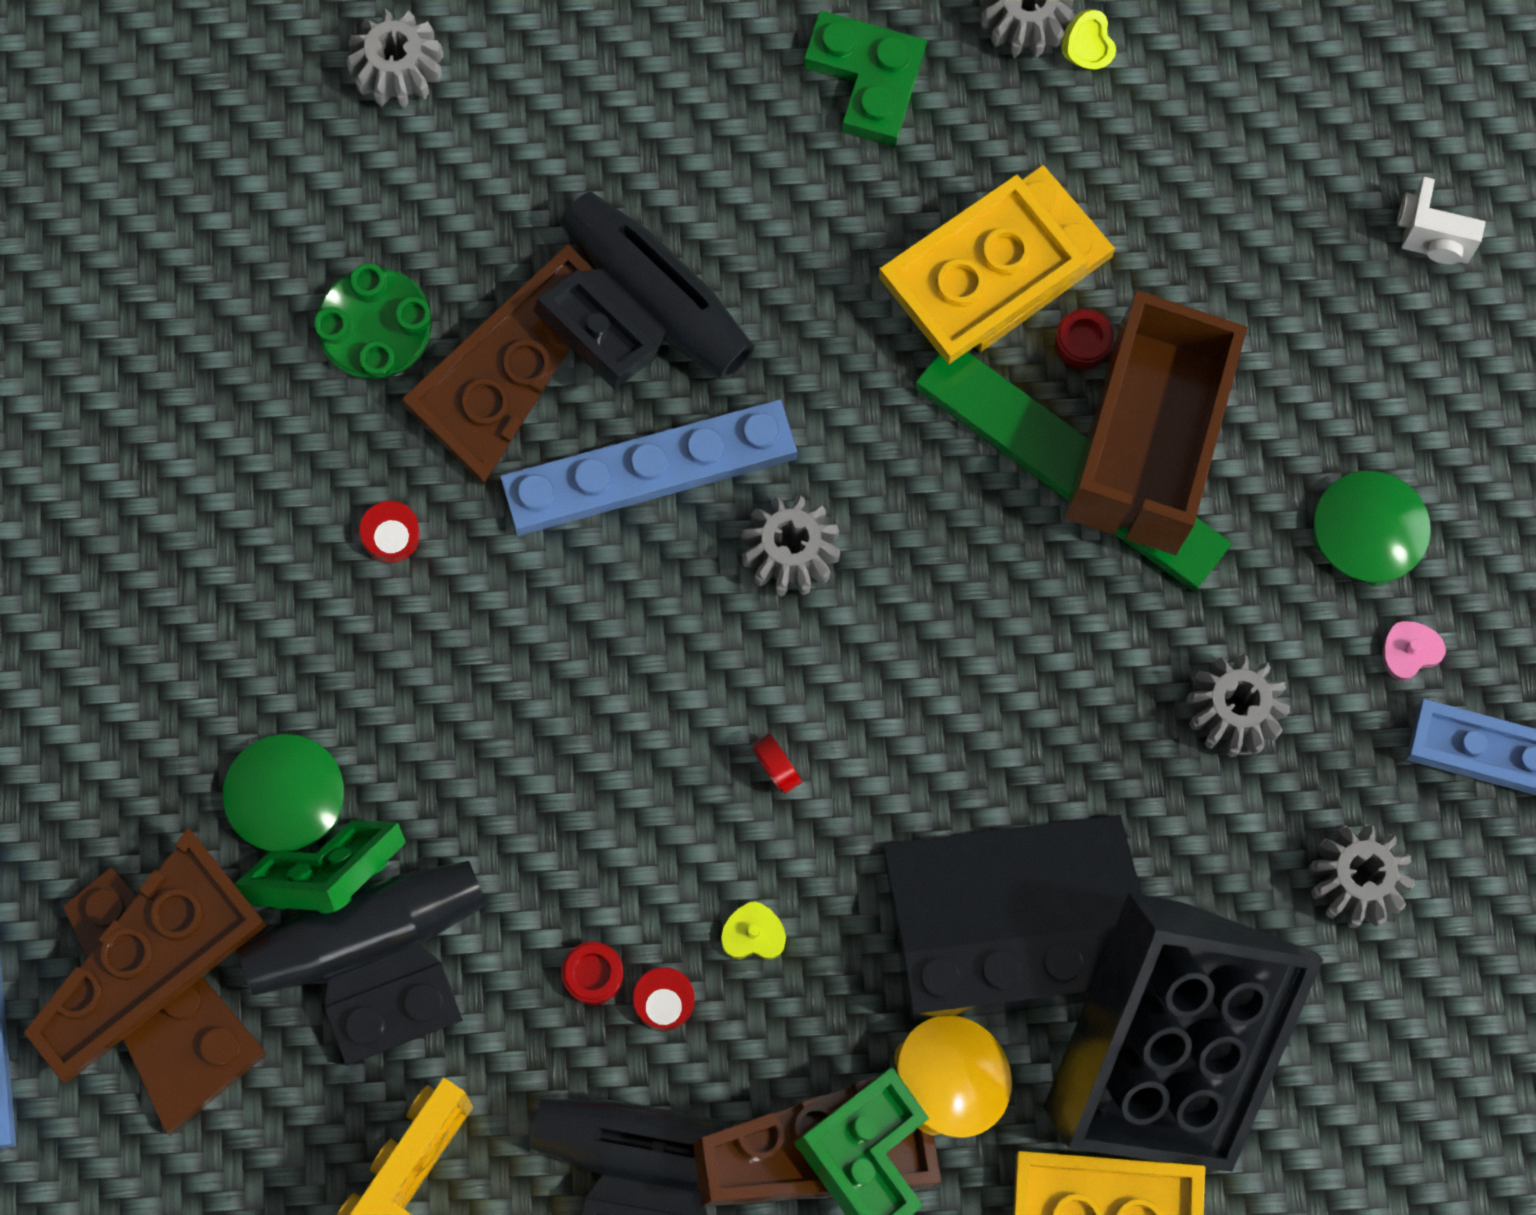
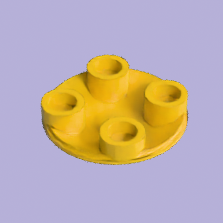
[894,1016,1012,1138]

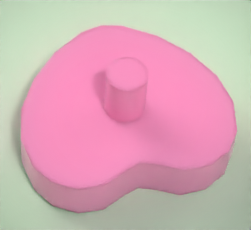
[1382,621,1446,681]

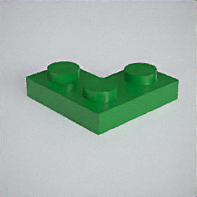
[804,10,927,147]
[234,820,406,913]
[793,1067,929,1215]

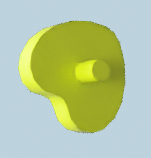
[1061,9,1116,70]
[721,902,786,960]

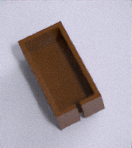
[1063,290,1248,556]

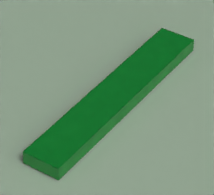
[915,352,1232,593]

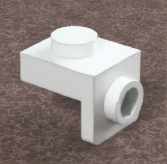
[1397,176,1486,264]

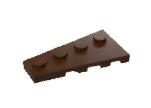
[402,244,594,486]
[24,828,267,1084]
[63,867,268,1136]
[693,1070,942,1207]

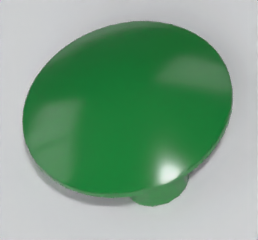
[314,263,432,379]
[1312,471,1431,586]
[223,734,344,852]

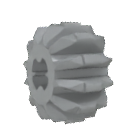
[980,0,1075,58]
[346,8,444,109]
[741,495,840,597]
[1185,654,1290,757]
[1308,824,1415,928]

